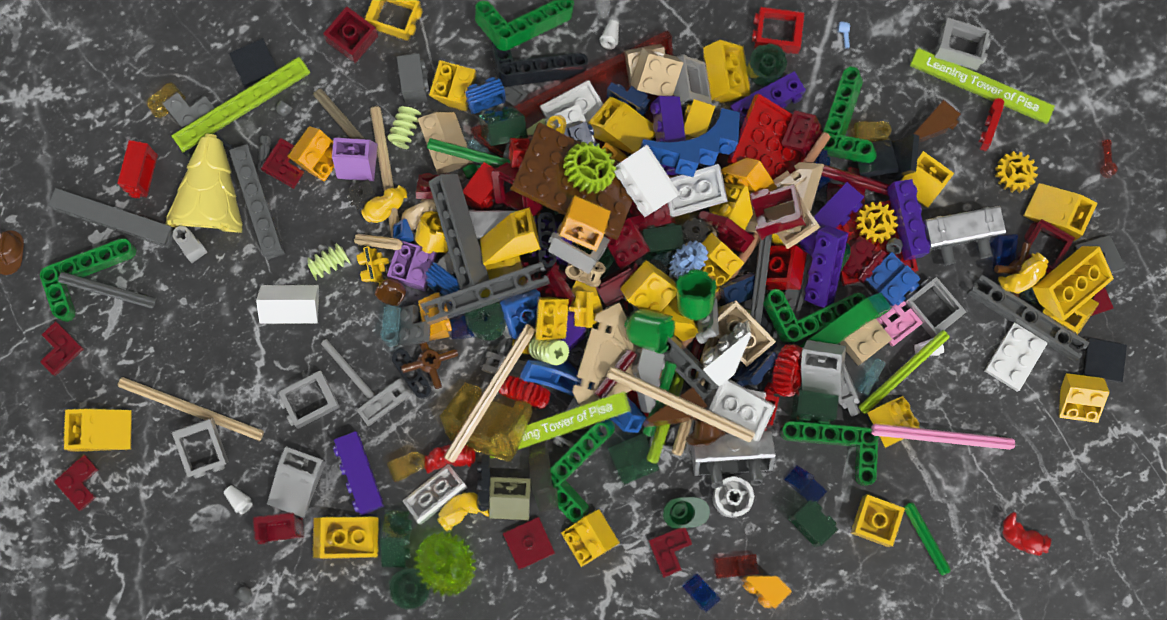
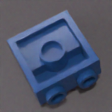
[865,252,920,306]

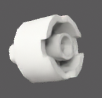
[712,476,754,518]

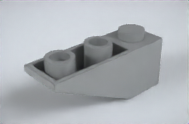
[632,348,665,413]

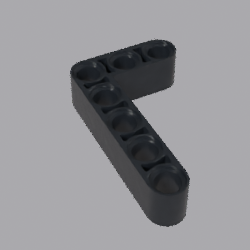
[490,41,588,87]

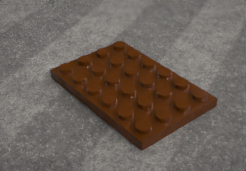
[510,122,633,240]

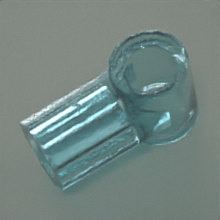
[380,306,401,347]

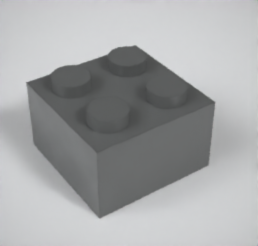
[397,53,430,105]

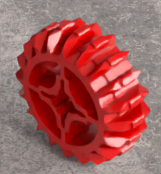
[772,344,803,397]
[499,375,551,409]

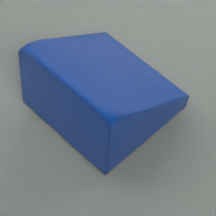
[393,219,414,243]

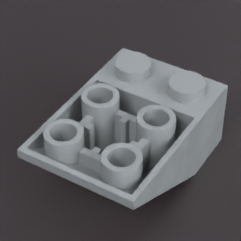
[801,340,846,400]
[267,446,326,518]

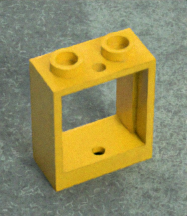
[365,0,422,41]

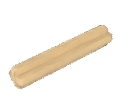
[354,234,403,250]

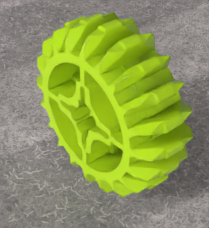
[563,141,616,194]

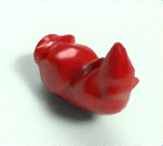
[424,444,476,473]
[1002,512,1052,556]

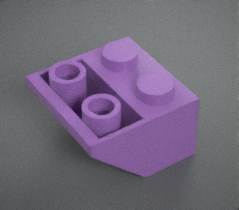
[332,138,378,181]
[387,241,437,292]

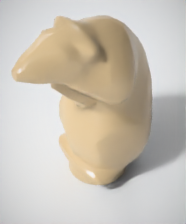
[401,199,437,234]

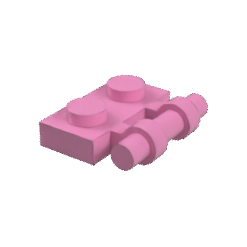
[876,301,923,347]

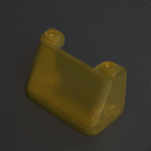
[440,383,532,462]

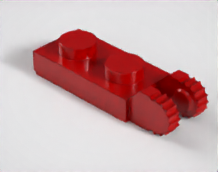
[979,98,1005,151]

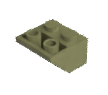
[489,477,531,520]

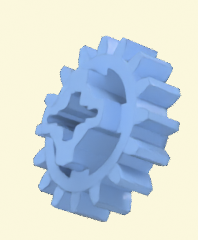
[669,240,708,279]

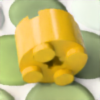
[414,211,449,254]

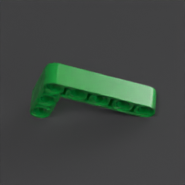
[475,0,574,51]
[823,66,877,163]
[40,239,137,322]
[763,289,866,344]
[799,292,892,348]
[539,419,615,522]
[780,421,878,486]

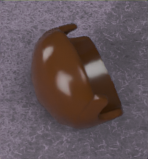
[375,278,406,306]

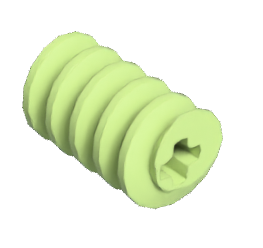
[387,106,422,149]
[307,243,350,281]
[529,337,569,365]

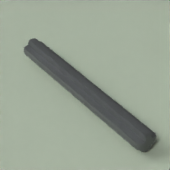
[750,235,772,324]
[58,272,156,308]

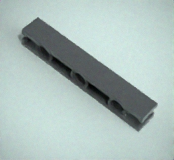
[48,188,174,248]
[420,262,550,325]
[967,275,1089,362]
[620,297,718,399]

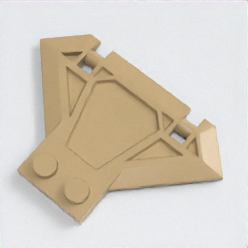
[745,162,824,249]
[572,303,642,407]

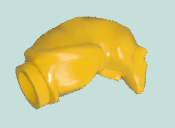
[361,185,407,223]
[998,252,1049,294]
[437,493,489,532]

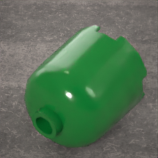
[677,270,716,320]
[625,309,675,354]

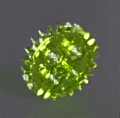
[414,531,477,597]

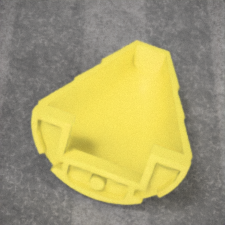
[165,134,243,233]

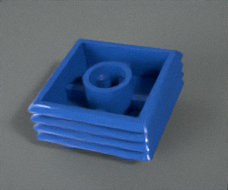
[465,77,506,114]
[425,262,460,304]
[500,289,541,339]

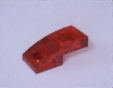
[714,554,759,579]

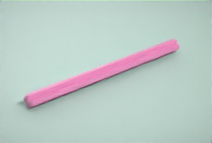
[872,424,1015,449]

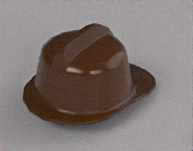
[0,230,24,275]
[686,413,726,446]

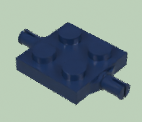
[731,343,778,387]

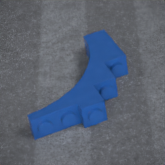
[639,108,740,177]
[520,360,647,433]

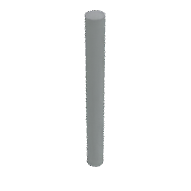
[321,339,376,400]

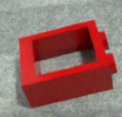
[752,7,804,54]
[117,140,158,199]

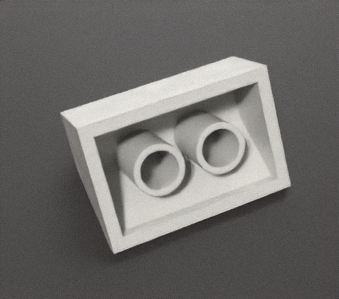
[615,145,680,217]

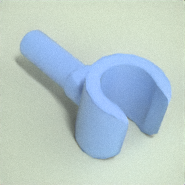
[838,22,850,48]

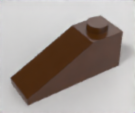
[914,100,961,143]
[643,387,707,427]

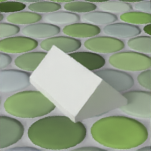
[256,285,319,324]
[403,464,467,525]

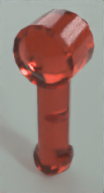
[1101,139,1118,178]

